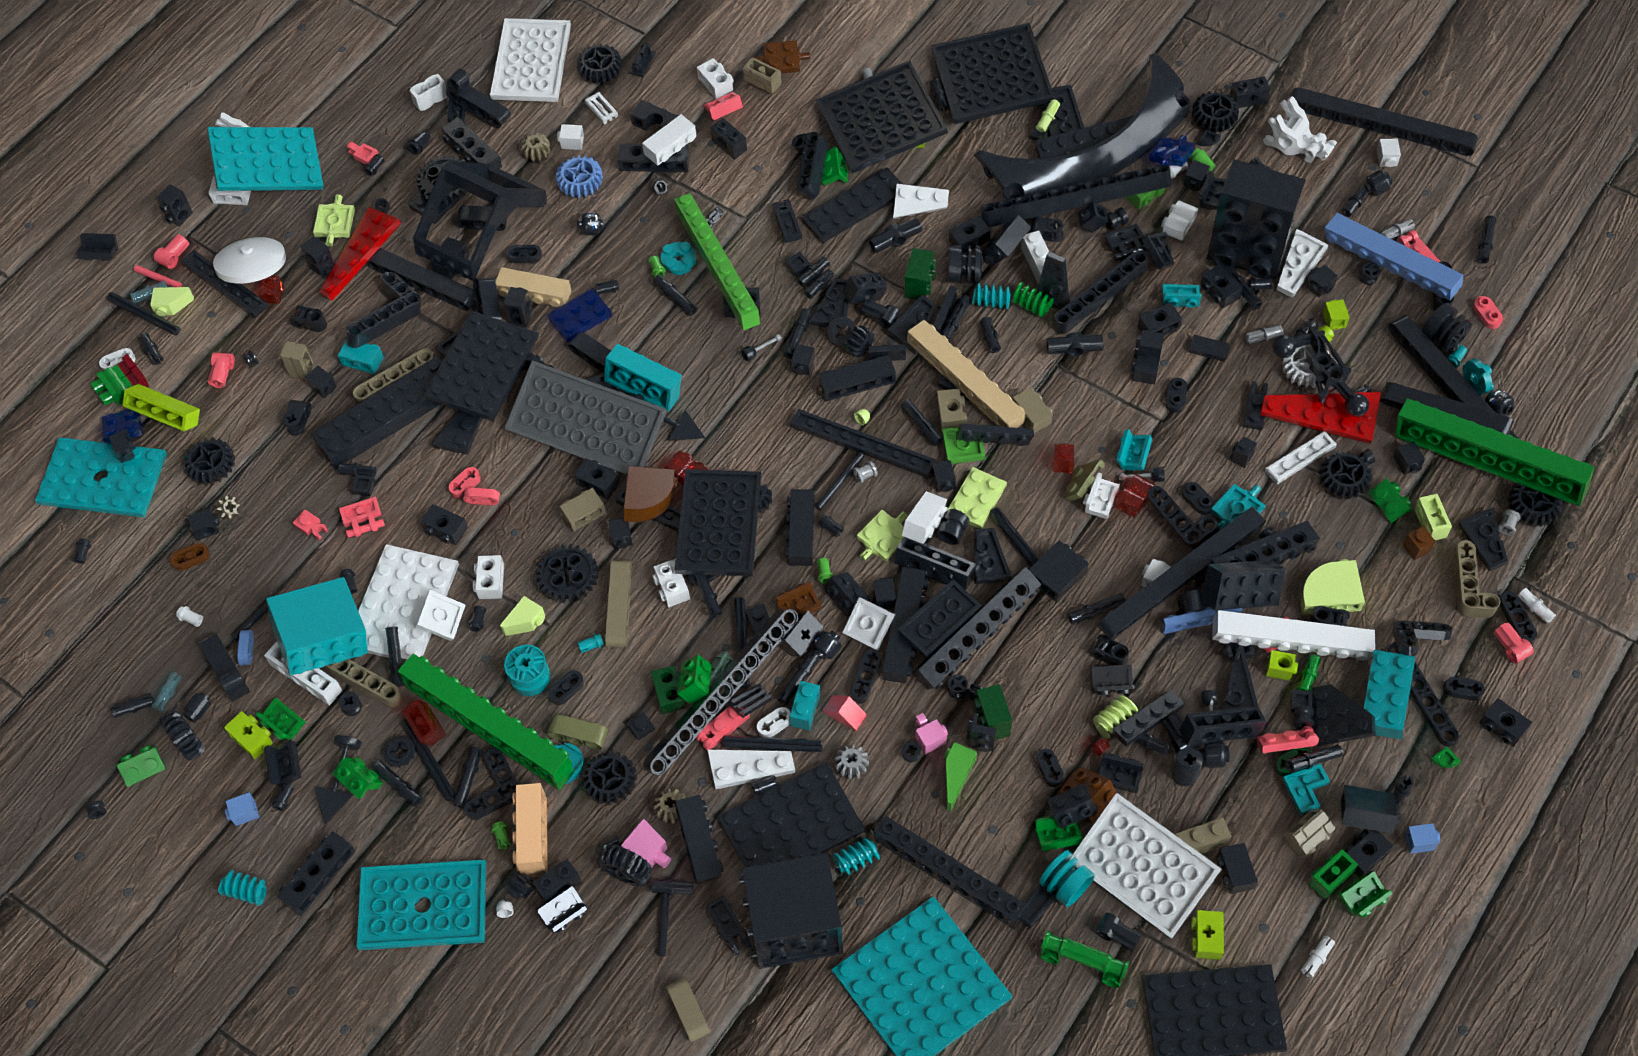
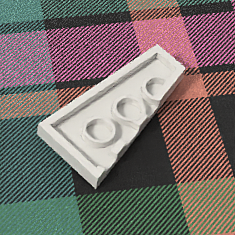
[1277,229,1328,298]
[708,750,795,789]

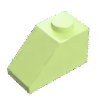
[150,287,194,316]
[500,596,545,636]

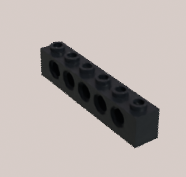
[1209,520,1320,565]

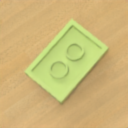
[948,467,1007,529]

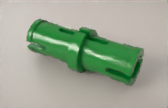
[1297,654,1321,691]

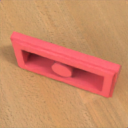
[703,92,743,120]

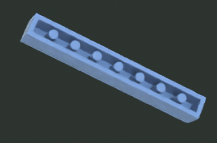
[1325,213,1463,301]

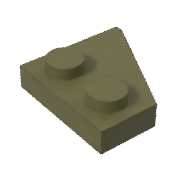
[1064,459,1105,502]

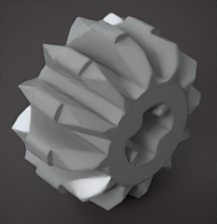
[834,744,869,780]

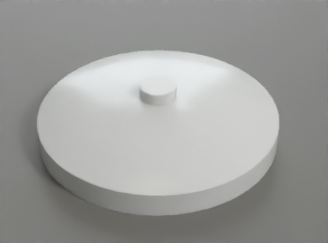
[213,237,286,283]

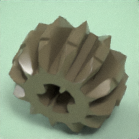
[521,132,550,162]
[653,788,686,824]

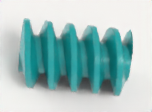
[972,282,1011,310]
[832,838,880,876]
[218,870,267,906]

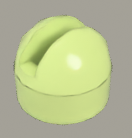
[854,409,870,425]

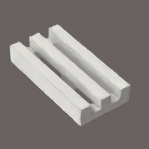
[585,92,618,124]

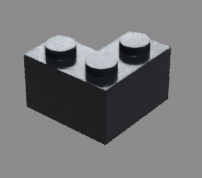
[1131,330,1164,385]

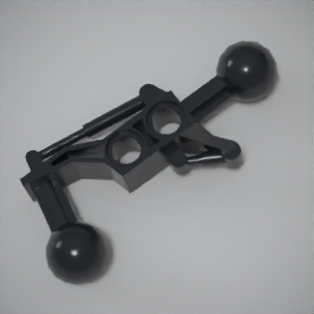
[1272,326,1369,417]

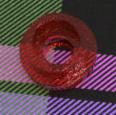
[1092,738,1111,756]

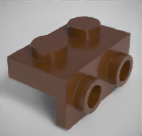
[776,582,822,622]

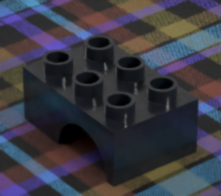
[1206,159,1306,279]

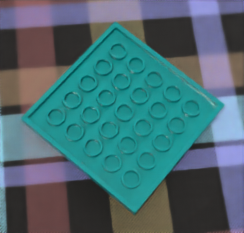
[832,896,1012,1056]

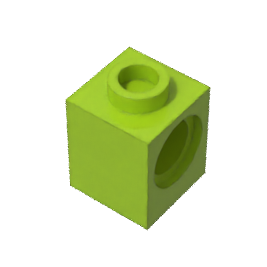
[1322,300,1350,330]
[1266,650,1298,681]

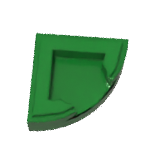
[1431,746,1461,768]

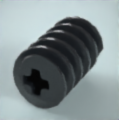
[1172,747,1203,786]

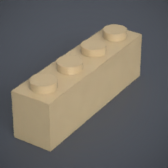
[496,267,571,308]

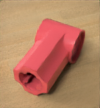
[154,234,190,269]
[208,352,235,388]
[1494,623,1534,664]

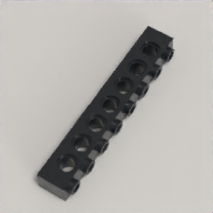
[912,567,1041,690]
[874,815,1027,930]

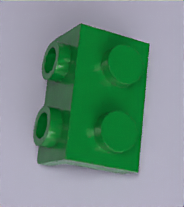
[821,147,849,186]
[1368,478,1413,523]
[256,697,306,740]
[117,745,166,787]
[333,757,383,799]
[1035,816,1082,851]
[1338,871,1393,918]

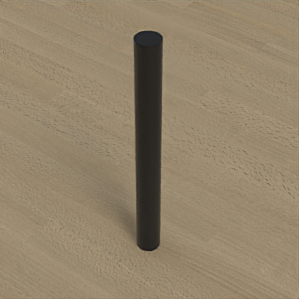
[815,452,865,511]

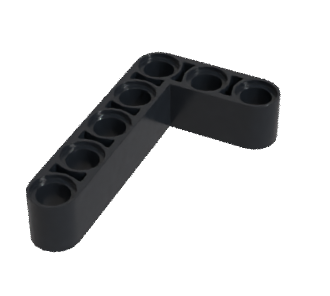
[346,272,421,348]

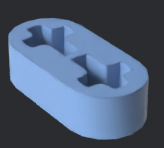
[238,630,254,665]

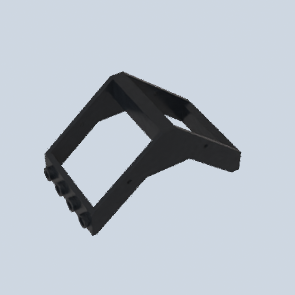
[413,161,547,281]

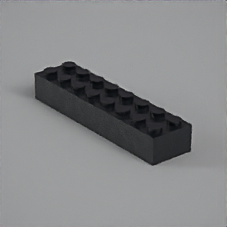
[311,356,442,470]

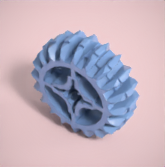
[556,155,603,199]

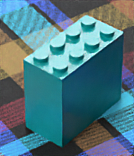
[266,577,368,676]

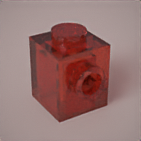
[258,275,283,304]
[1053,443,1074,473]

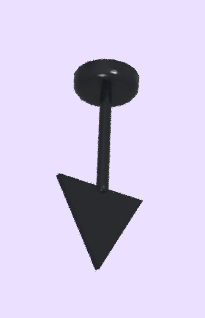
[635,393,705,441]
[315,735,362,824]

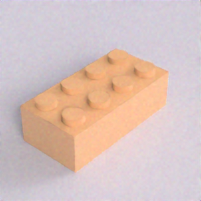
[513,783,548,877]

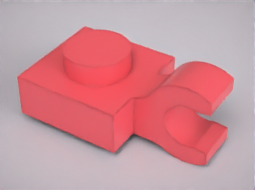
[346,141,378,165]

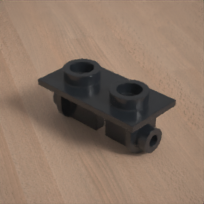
[628,43,656,77]

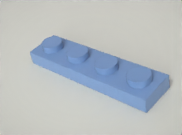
[1161,607,1242,634]

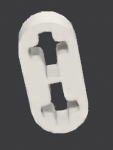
[99,348,136,371]
[757,707,791,738]

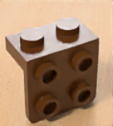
[1056,767,1117,824]

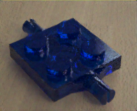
[1149,135,1195,167]

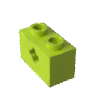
[224,711,273,760]
[1191,910,1224,960]

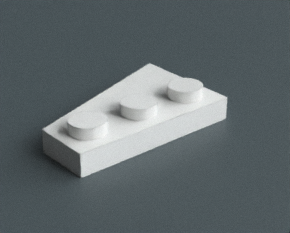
[893,184,949,220]

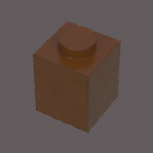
[1403,526,1435,561]

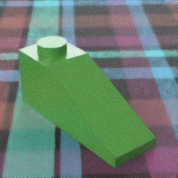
[944,742,977,811]

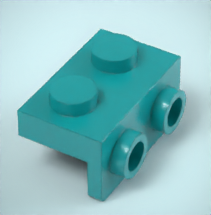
[1162,284,1201,308]
[1116,429,1152,470]

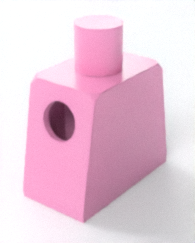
[621,819,671,868]

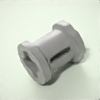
[853,460,877,483]
[1498,510,1520,536]

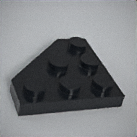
[1312,684,1376,746]

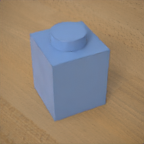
[225,792,260,826]
[1404,823,1440,854]

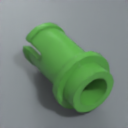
[648,256,666,277]
[816,558,833,584]
[491,821,511,850]

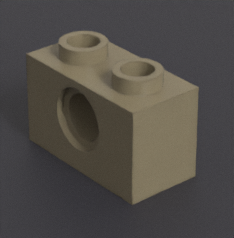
[937,389,967,432]

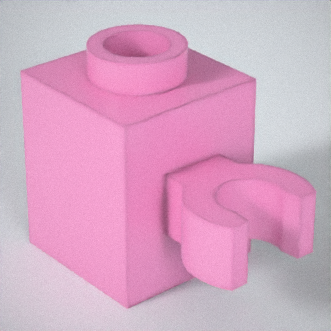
[915,713,948,754]

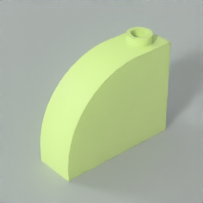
[1300,559,1365,615]

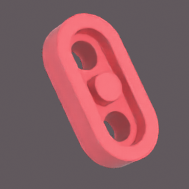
[1473,296,1503,329]

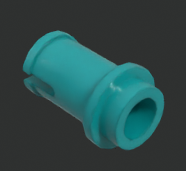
[1447,345,1467,368]
[578,633,604,654]

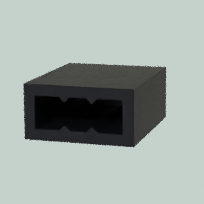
[981,215,1031,267]
[1029,540,1089,603]
[1340,785,1400,834]

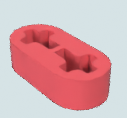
[449,467,481,499]
[463,488,500,505]

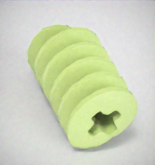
[1093,695,1138,739]

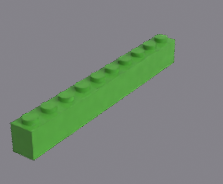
[674,193,760,331]

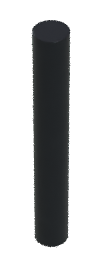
[231,594,275,641]
[657,893,670,957]

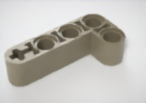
[1453,540,1500,618]

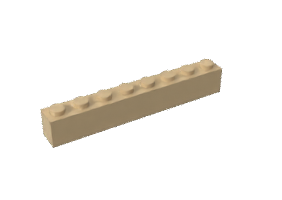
[907,320,1025,428]

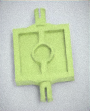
[313,194,355,247]
[857,510,908,562]

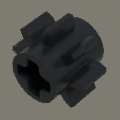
[508,872,534,900]

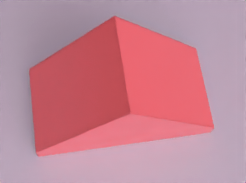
[822,695,867,731]

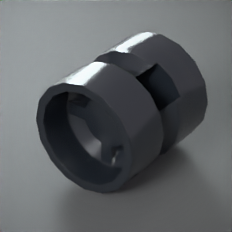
[936,509,970,545]

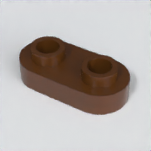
[170,543,210,571]

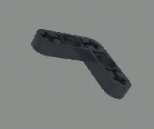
[1392,620,1452,656]
[464,748,519,820]

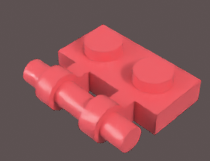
[339,497,385,538]

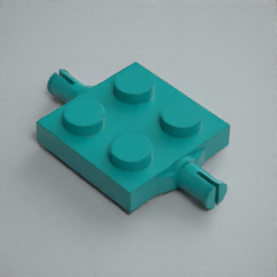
[1211,484,1266,531]

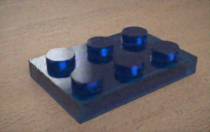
[547,288,613,342]

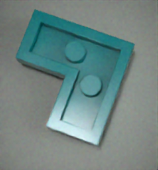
[1282,764,1330,816]

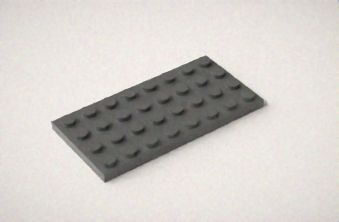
[505,360,667,475]

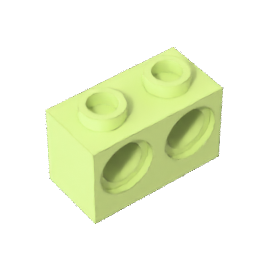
[1414,494,1452,540]

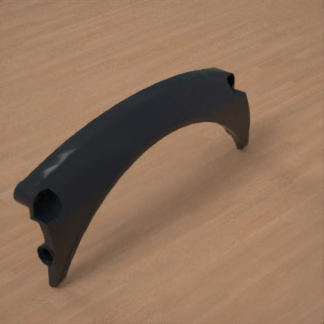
[974,53,1190,199]

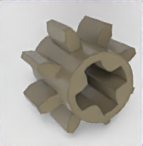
[214,495,240,519]

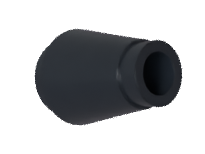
[407,131,430,155]

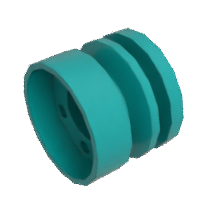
[504,645,551,696]
[1039,850,1096,908]

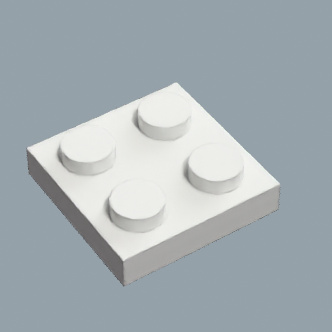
[415,590,465,641]
[843,597,895,650]

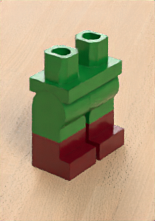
[90,354,150,406]

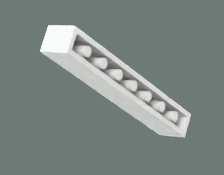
[1212,610,1375,661]

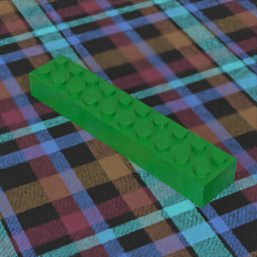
[1395,398,1595,506]
[398,653,574,791]

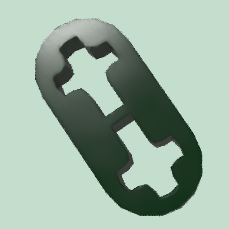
[1275,747,1311,777]

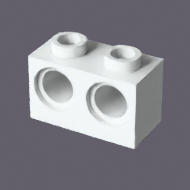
[697,58,734,99]
[473,555,504,599]

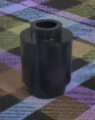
[182,692,211,723]

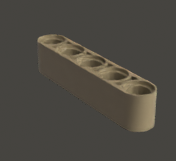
[353,349,434,405]
[605,560,632,647]
[322,659,402,708]

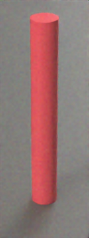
[134,265,182,287]

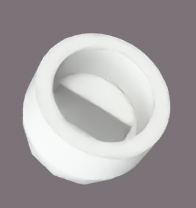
[496,900,514,918]

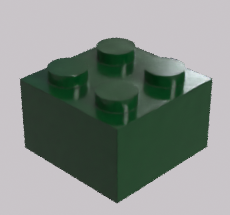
[904,248,936,300]
[973,684,1012,740]

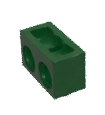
[651,665,686,715]

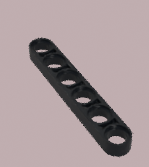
[1387,642,1459,747]

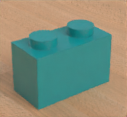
[338,339,384,375]
[789,681,820,731]

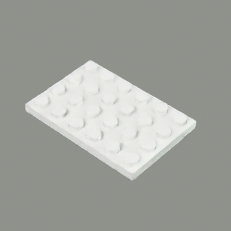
[490,18,571,102]
[358,544,459,662]
[1070,793,1221,938]

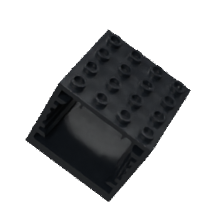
[738,852,843,969]

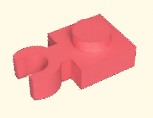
[293,510,328,540]

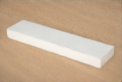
[1265,431,1337,484]

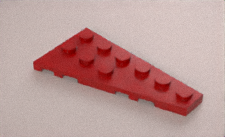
[319,207,401,301]
[1260,392,1381,444]

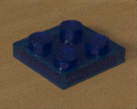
[102,409,142,445]

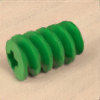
[1013,282,1054,317]

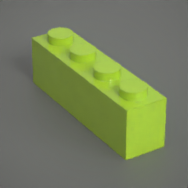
[123,384,200,431]

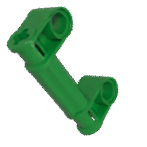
[1040,930,1129,988]

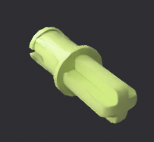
[1036,99,1060,133]

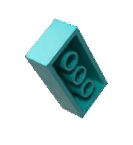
[604,344,682,412]
[1364,650,1415,740]

